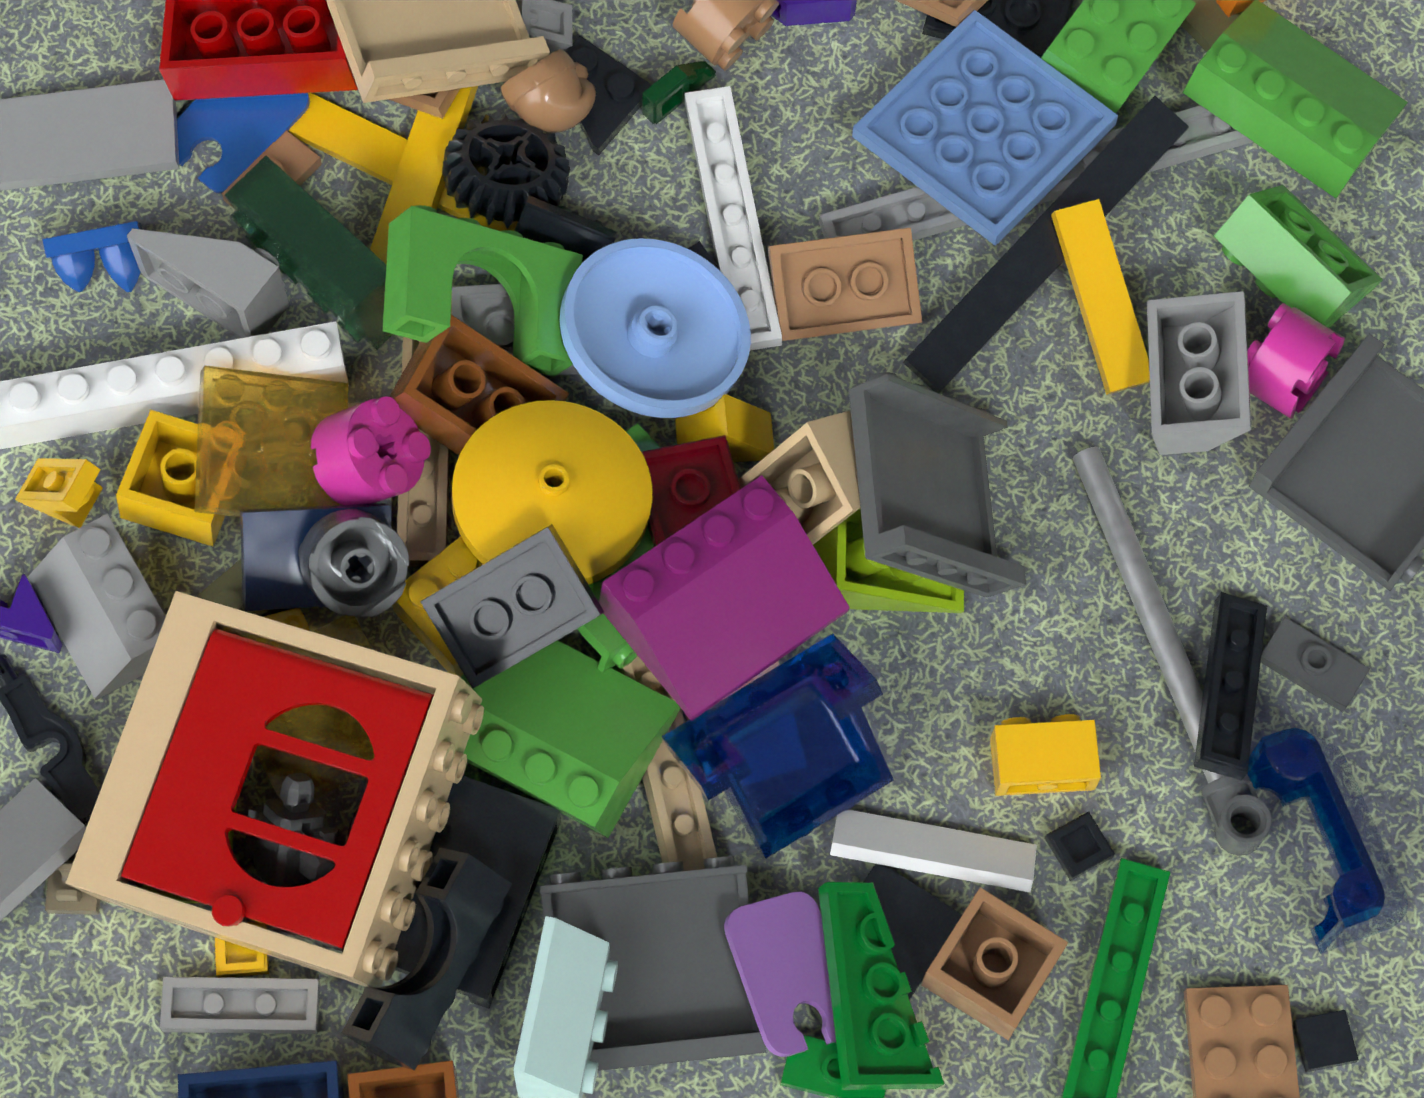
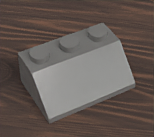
[1147,291,1251,455]
[28,513,166,700]

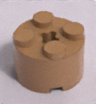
[673,0,779,71]

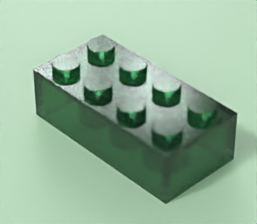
[225,156,393,350]

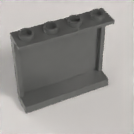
[1249,333,1424,591]
[849,372,1026,597]
[540,856,767,1071]

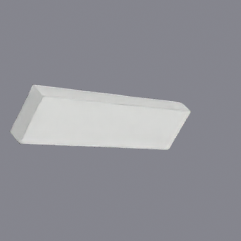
[830,808,1037,892]

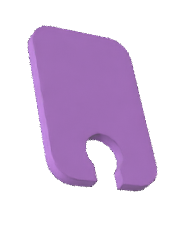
[724,892,836,1057]

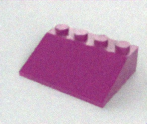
[599,475,850,721]

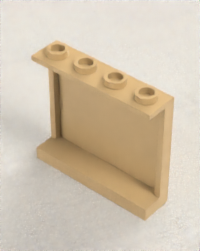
[326,0,550,103]

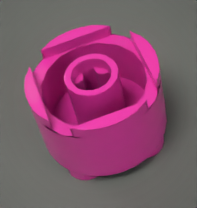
[1248,303,1345,419]
[311,396,431,505]

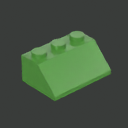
[1214,185,1383,328]

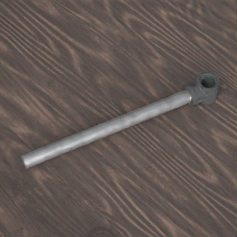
[1073,447,1272,856]

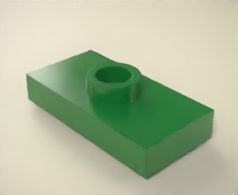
[780,1035,886,1098]

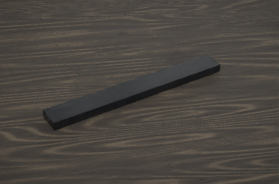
[903,96,1189,394]

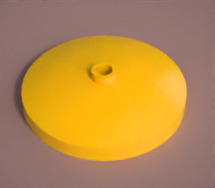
[452,400,652,585]

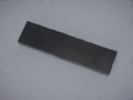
[1194,592,1267,780]

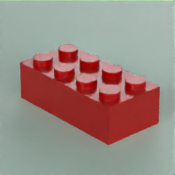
[159,0,358,100]

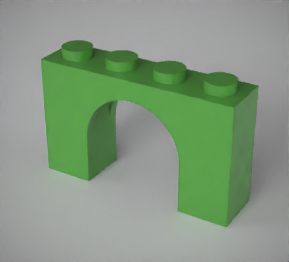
[383,205,583,377]

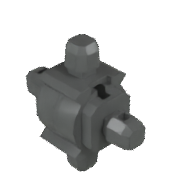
[244,773,339,887]

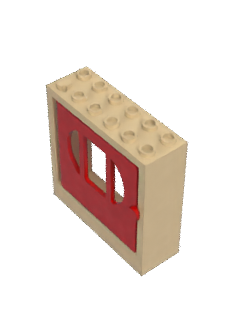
[65,591,484,987]

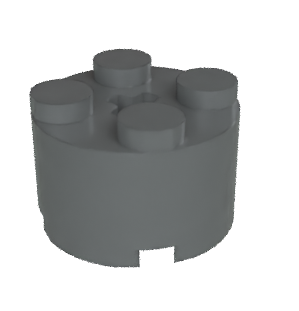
[298,508,409,617]

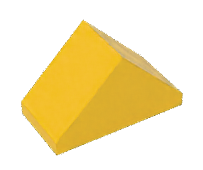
[675,394,774,462]

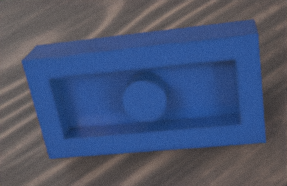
[42,221,142,292]

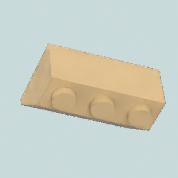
[738,411,860,545]

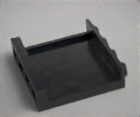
[314,776,561,1009]

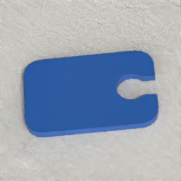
[177,93,310,194]

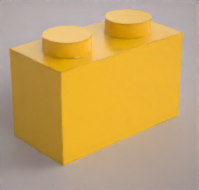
[990,714,1101,796]

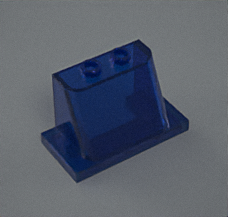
[662,633,894,859]

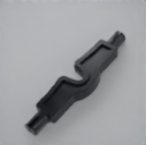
[0,654,100,825]

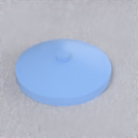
[560,238,751,418]

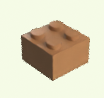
[921,887,1069,1041]

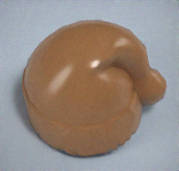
[501,49,596,133]

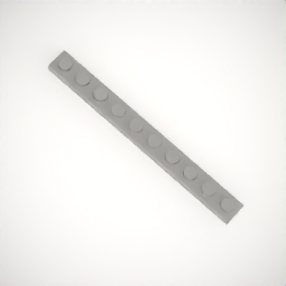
[819,105,1253,241]

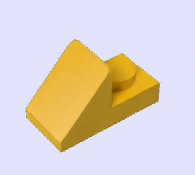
[15,458,103,528]

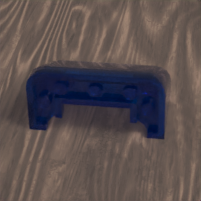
[1248,728,1408,954]

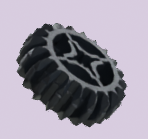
[442,113,570,229]

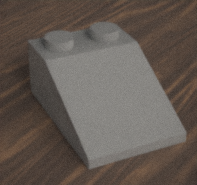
[127,228,290,338]

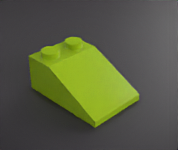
[813,508,964,613]

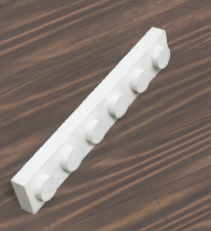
[684,86,782,351]

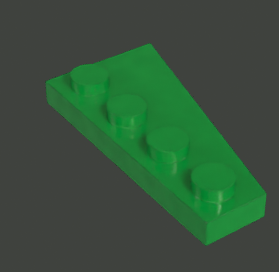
[818,882,945,1090]

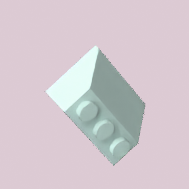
[513,916,618,1098]

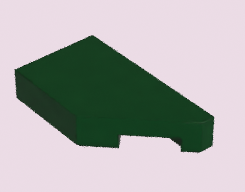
[642,61,716,124]

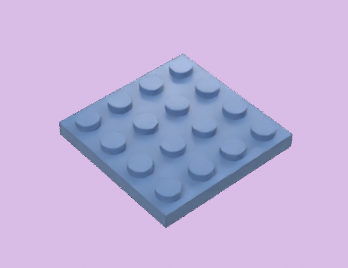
[852,10,1118,246]

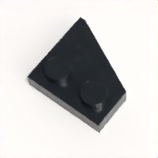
[566,36,652,155]

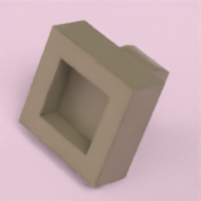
[45,860,100,915]

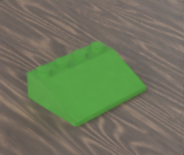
[1182,0,1408,198]
[461,640,681,838]

